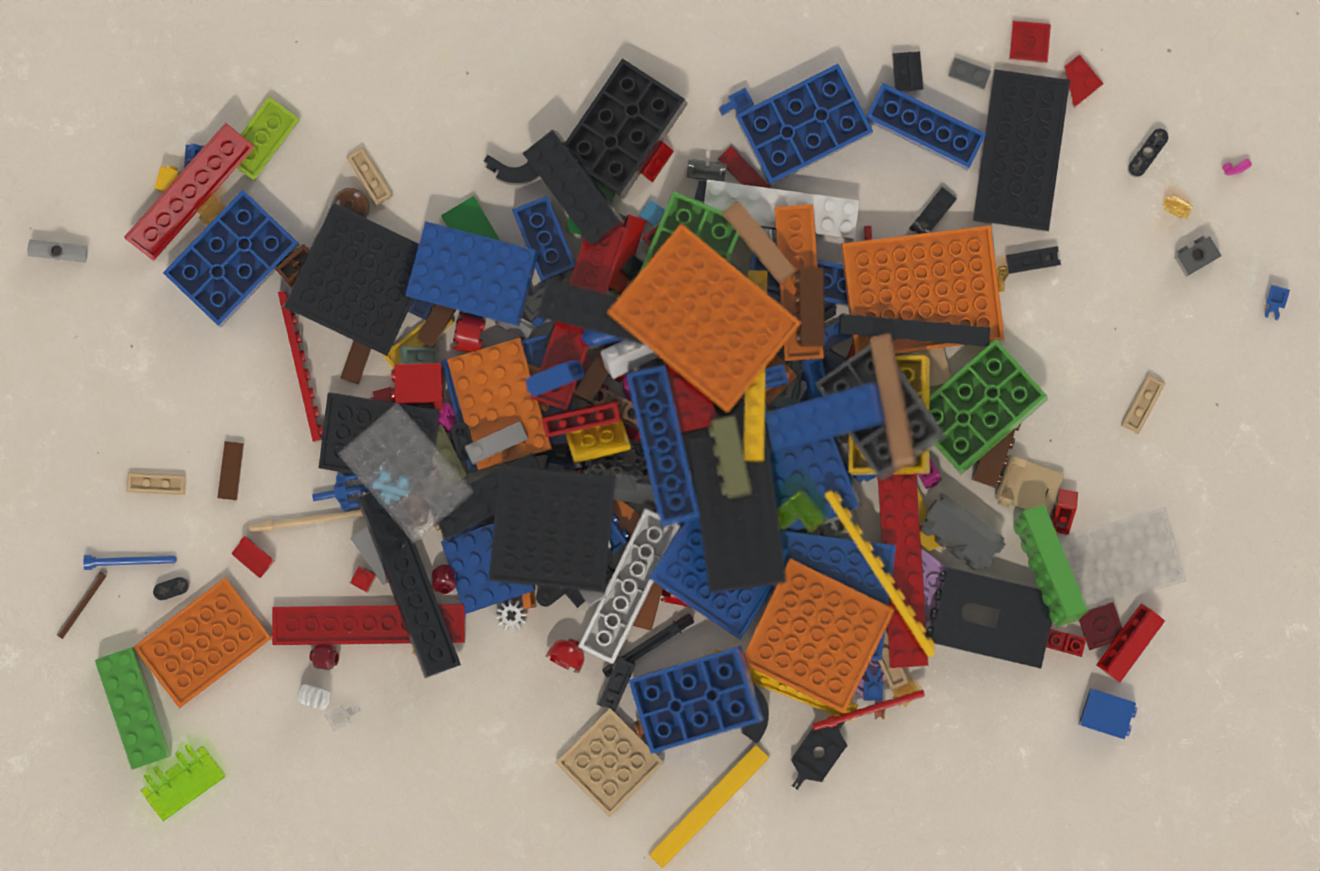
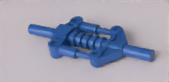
[312,473,398,511]

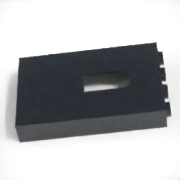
[926,567,1052,669]

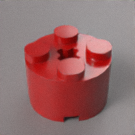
[452,312,486,353]

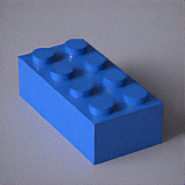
[512,195,575,283]

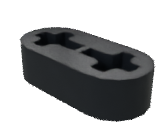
[153,577,190,600]

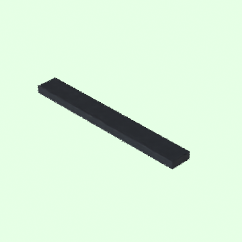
[838,314,991,347]

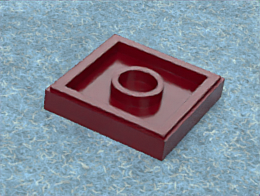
[1078,601,1122,650]

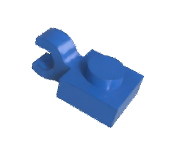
[719,88,754,116]

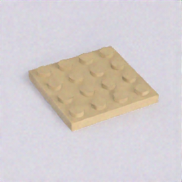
[555,708,664,817]

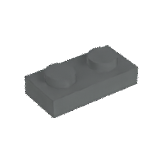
[948,58,991,89]

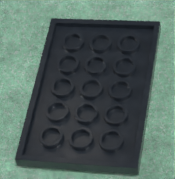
[318,392,440,486]

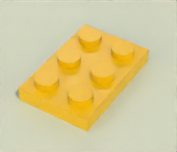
[565,420,631,463]

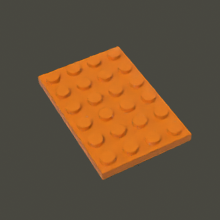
[447,338,552,470]
[133,577,272,709]

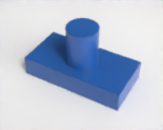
[801,359,825,398]

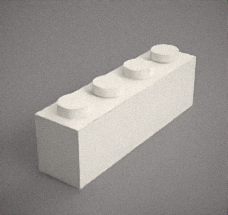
[601,340,659,379]

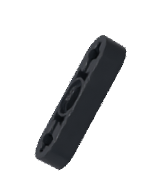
[1128,128,1169,177]

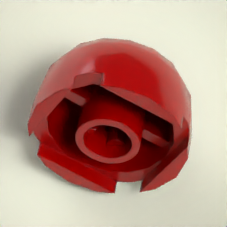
[545,638,585,673]

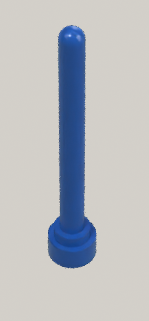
[83,555,177,570]

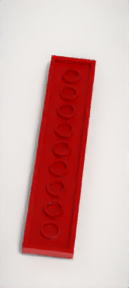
[530,226,628,411]
[877,474,929,668]
[272,604,465,645]

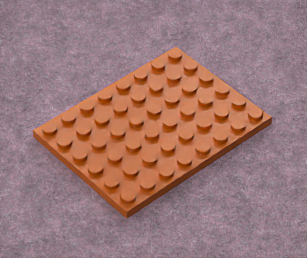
[607,224,801,412]
[841,225,1005,356]

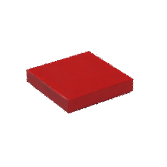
[1009,21,1051,63]

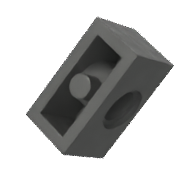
[1174,236,1222,277]

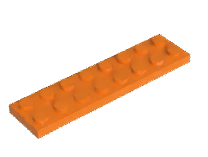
[774,204,824,361]

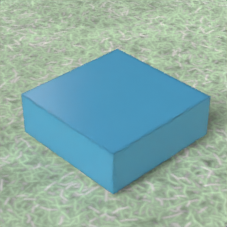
[639,200,665,226]

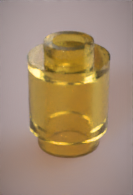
[1163,193,1193,219]

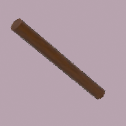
[57,572,107,639]

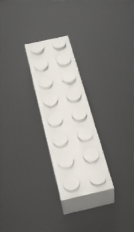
[704,180,860,240]
[579,507,681,664]

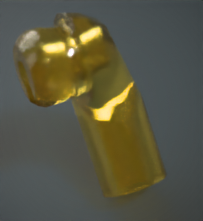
[996,265,1009,292]

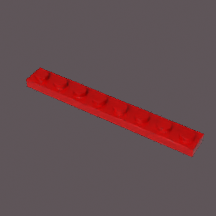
[278,290,323,442]

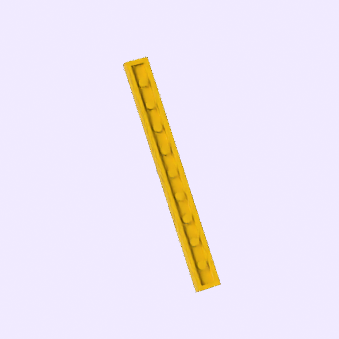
[744,271,767,461]
[824,489,937,658]

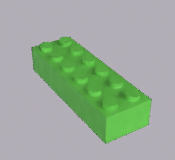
[1013,504,1088,628]
[95,647,171,770]

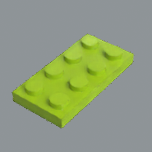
[237,97,300,181]

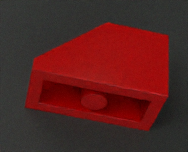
[1051,489,1078,535]

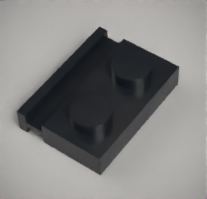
[892,51,923,92]

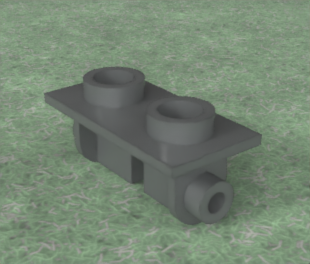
[687,159,727,182]

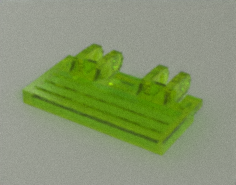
[140,744,226,821]

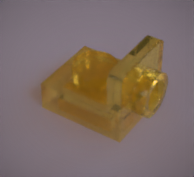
[892,678,920,707]

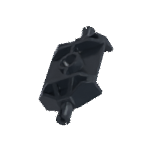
[791,721,848,790]

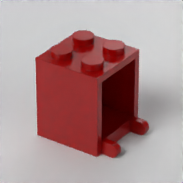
[391,363,444,411]

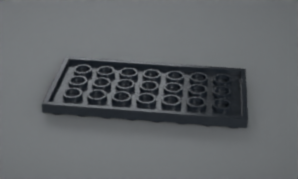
[973,69,1070,232]
[689,429,787,593]

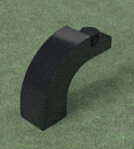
[484,154,540,185]
[741,684,769,744]

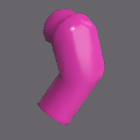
[1222,158,1252,176]
[623,376,633,402]

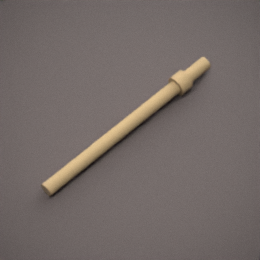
[249,509,363,533]

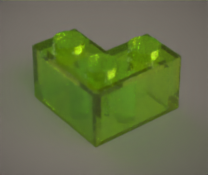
[777,489,829,532]

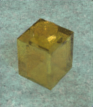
[197,194,226,225]

